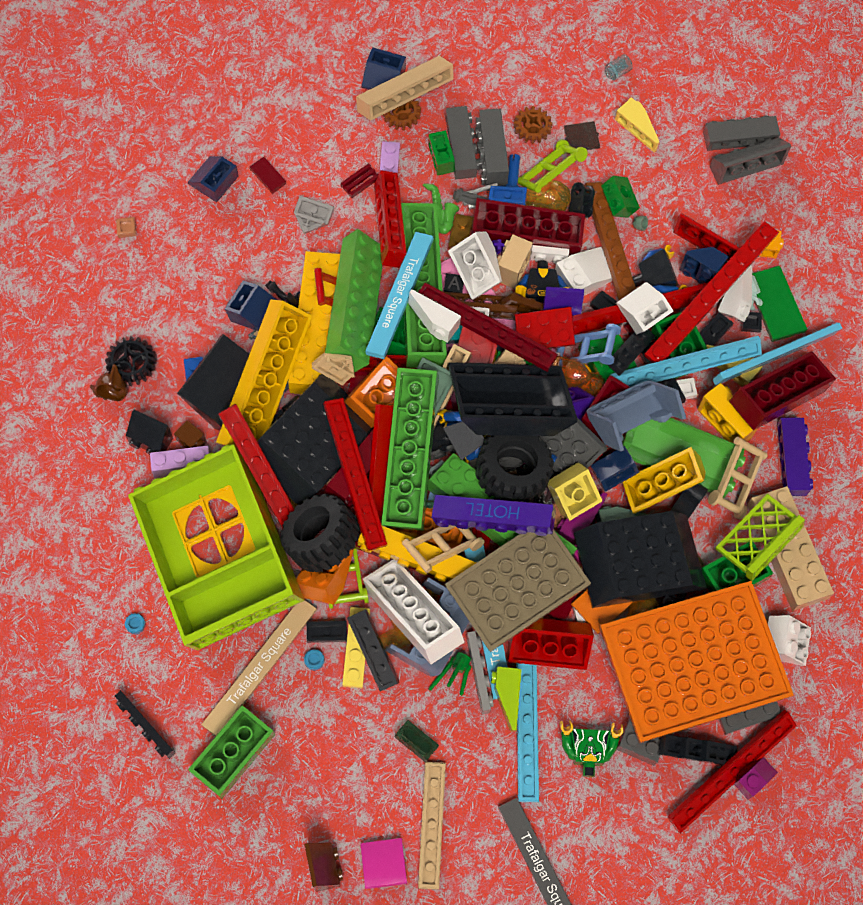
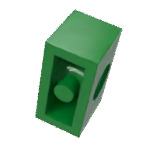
[601,176,640,218]

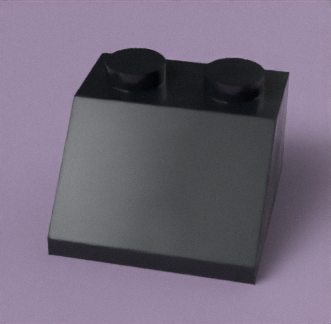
[126,410,173,455]

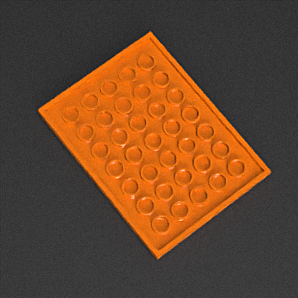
[599,581,794,743]

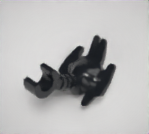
[265,280,300,308]

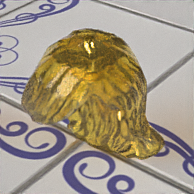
[525,180,571,211]

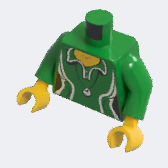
[559,720,623,777]

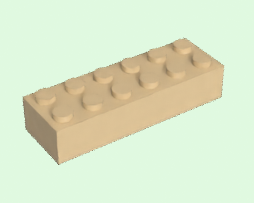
[747,486,834,611]

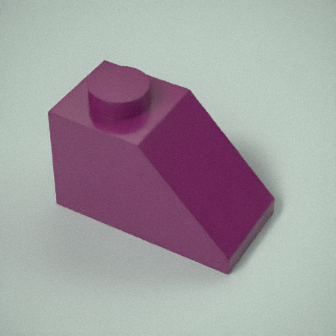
[734,757,778,800]

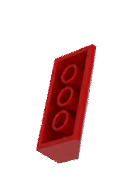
[508,619,594,670]

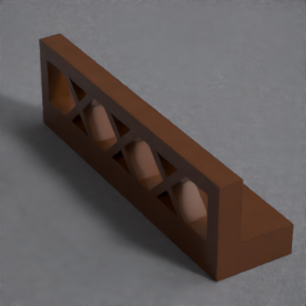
[444,292,517,320]

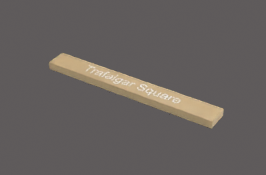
[201,601,317,736]

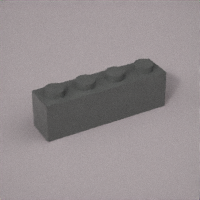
[445,106,480,180]
[703,115,780,151]

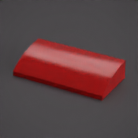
[673,213,740,263]

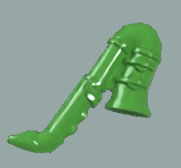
[423,184,459,234]

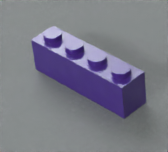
[777,418,813,496]

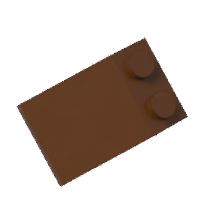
[304,842,343,892]

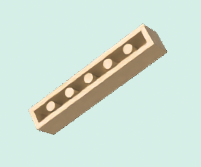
[356,56,453,121]

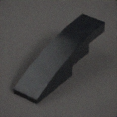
[659,735,737,765]

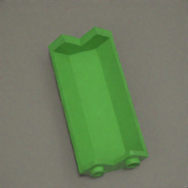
[622,418,746,498]

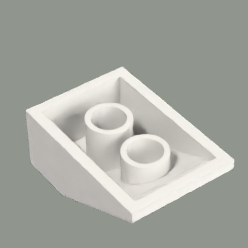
[448,232,502,300]
[555,247,613,296]

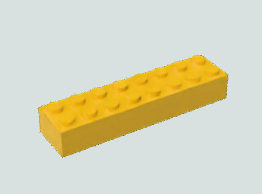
[288,251,340,394]
[216,300,312,446]

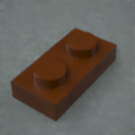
[501,293,543,313]

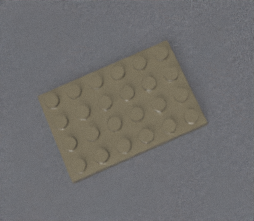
[445,530,591,652]

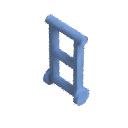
[556,324,621,367]

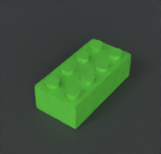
[188,705,275,799]

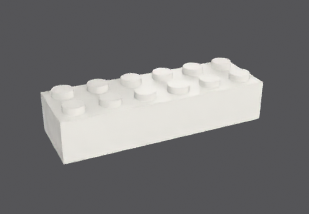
[363,559,464,664]

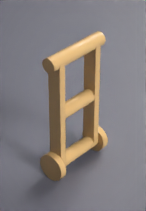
[708,437,767,520]
[402,525,485,573]

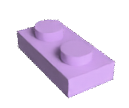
[380,141,400,173]

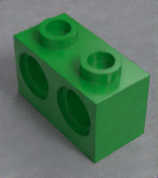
[428,130,455,176]

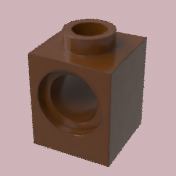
[174,420,206,448]

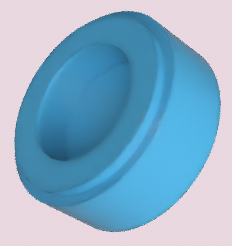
[125,614,146,635]
[304,650,324,671]

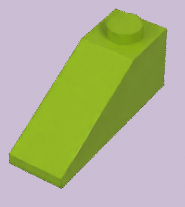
[491,666,522,732]

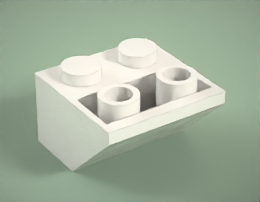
[616,282,673,334]
[768,615,811,666]

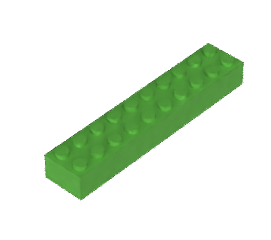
[401,203,447,368]

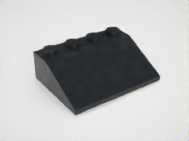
[177,334,250,430]

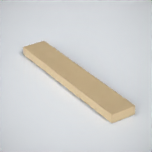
[418,762,446,890]

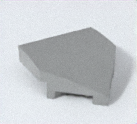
[294,196,335,234]

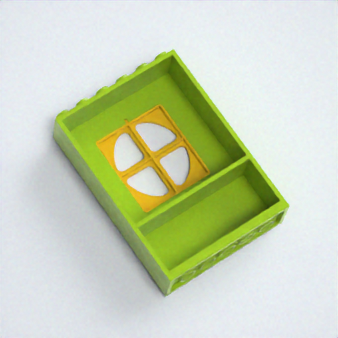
[128,444,305,650]

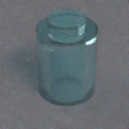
[605,54,633,80]

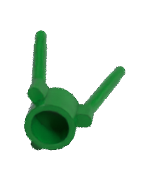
[428,652,472,696]

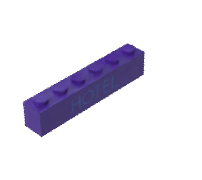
[432,495,556,536]

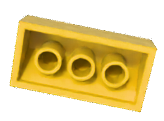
[623,447,706,514]

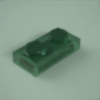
[394,720,439,763]

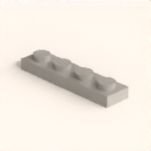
[466,631,494,714]

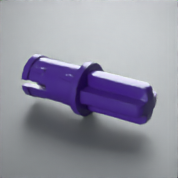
[492,239,505,255]

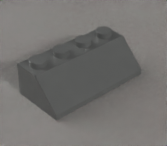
[710,138,791,185]

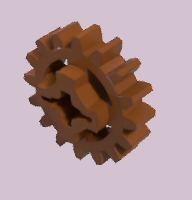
[383,99,421,130]
[514,106,553,144]

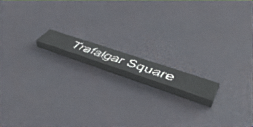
[498,798,571,905]

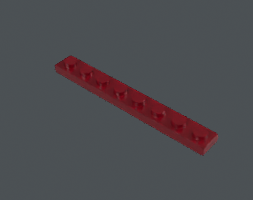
[418,283,558,372]

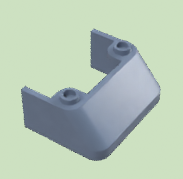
[586,381,686,452]
[385,578,469,677]

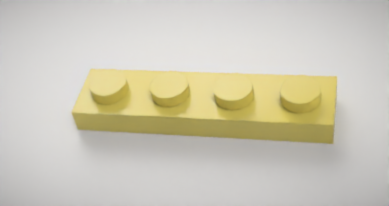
[342,607,370,688]

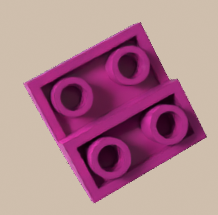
[360,838,407,889]

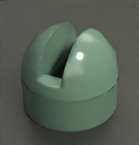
[633,216,648,231]

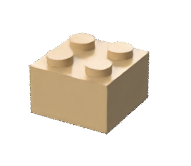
[497,235,533,289]

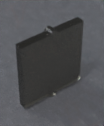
[564,121,600,150]

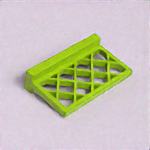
[716,494,805,581]

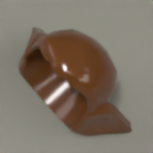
[90,364,128,401]

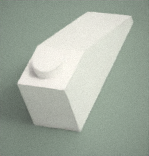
[718,265,752,322]
[408,289,461,343]

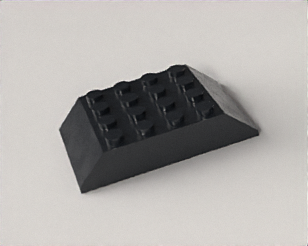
[448,362,578,436]
[257,374,374,505]
[574,511,707,608]

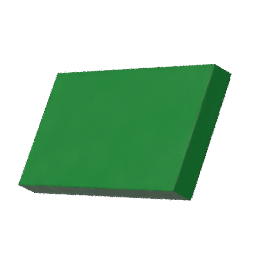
[752,266,808,342]

